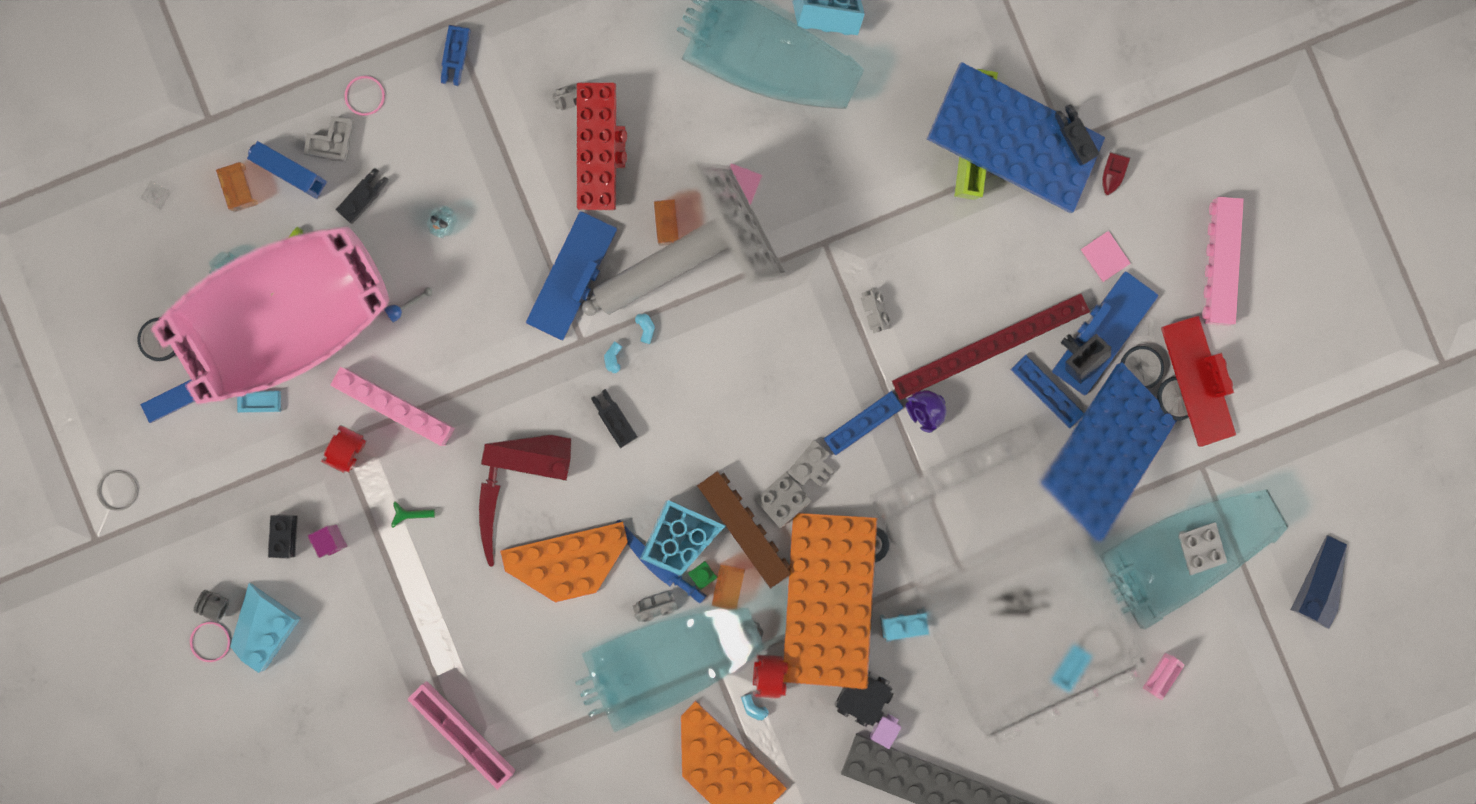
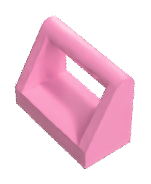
[1143,653,1185,700]

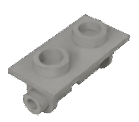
[553,81,588,110]
[861,289,890,333]
[633,592,678,622]

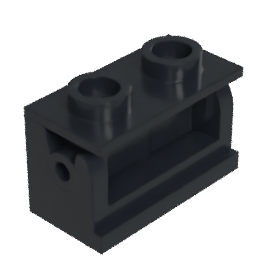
[268,514,298,559]

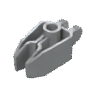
[987,586,1052,618]

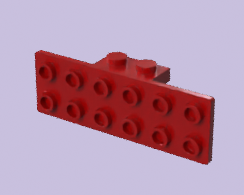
[577,83,627,210]
[1161,316,1236,447]

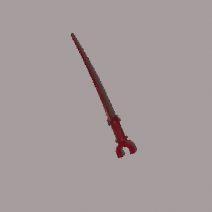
[479,466,501,567]

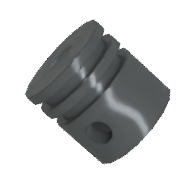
[193,589,229,623]

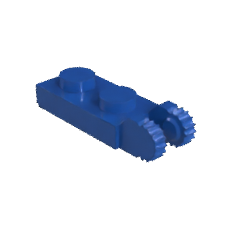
[441,25,470,86]

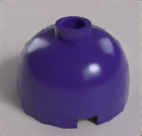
[906,390,946,433]

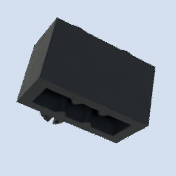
[1061,334,1111,384]

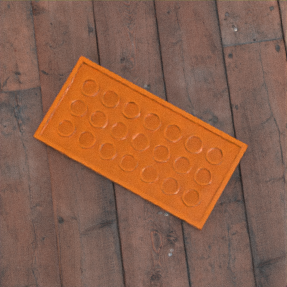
[783,513,878,689]

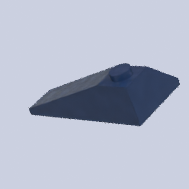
[1290,535,1347,629]

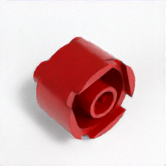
[321,425,367,473]
[753,654,788,699]

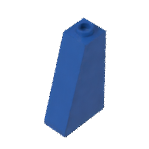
[247,141,327,199]

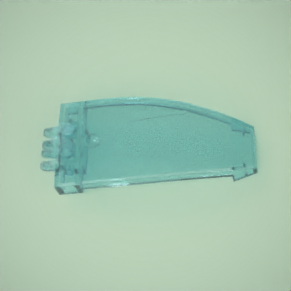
[677,0,864,109]
[1098,489,1289,629]
[575,608,765,733]

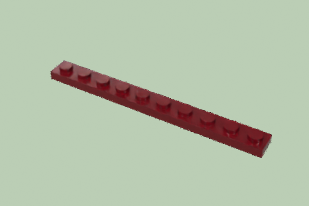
[891,293,1090,400]

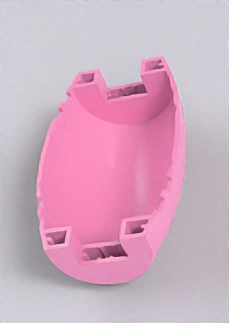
[152,227,389,404]

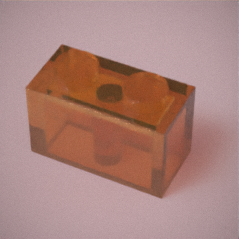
[654,199,679,246]

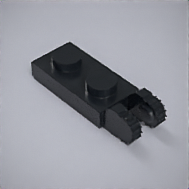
[1054,104,1100,166]
[335,168,389,224]
[591,389,638,448]

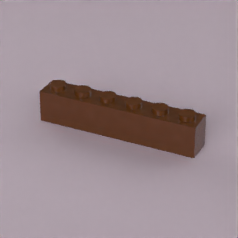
[697,471,792,589]

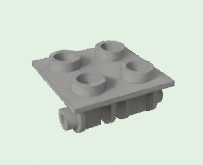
[755,472,812,529]
[1178,522,1227,575]

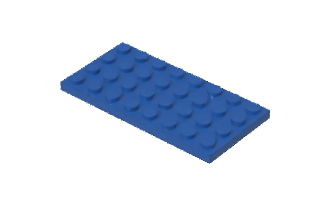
[926,62,1105,213]
[1039,362,1177,542]

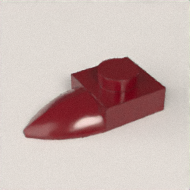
[1102,151,1130,196]

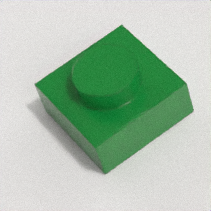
[688,561,717,590]

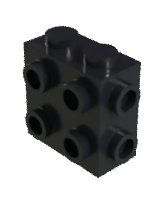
[834,670,894,727]

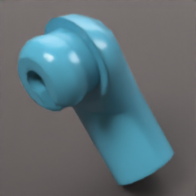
[635,314,655,344]
[604,341,623,373]
[741,694,769,721]

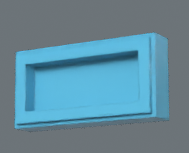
[237,391,281,413]
[1050,643,1093,693]

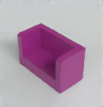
[308,524,348,558]

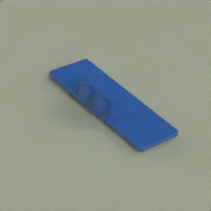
[526,211,617,341]
[1052,271,1158,396]

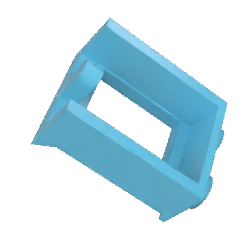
[880,609,929,641]

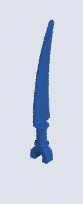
[616,520,707,604]

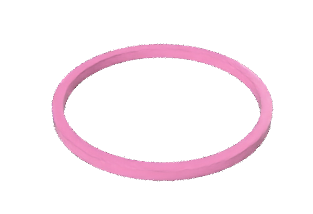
[345,76,385,116]
[190,622,230,662]

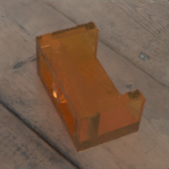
[216,162,258,212]
[711,563,745,611]

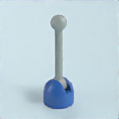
[384,288,432,323]

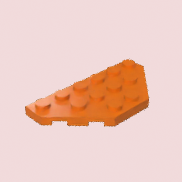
[500,522,628,603]
[681,700,787,804]

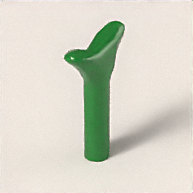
[391,501,435,528]

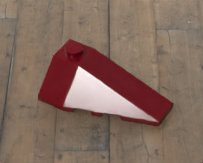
[481,435,571,481]

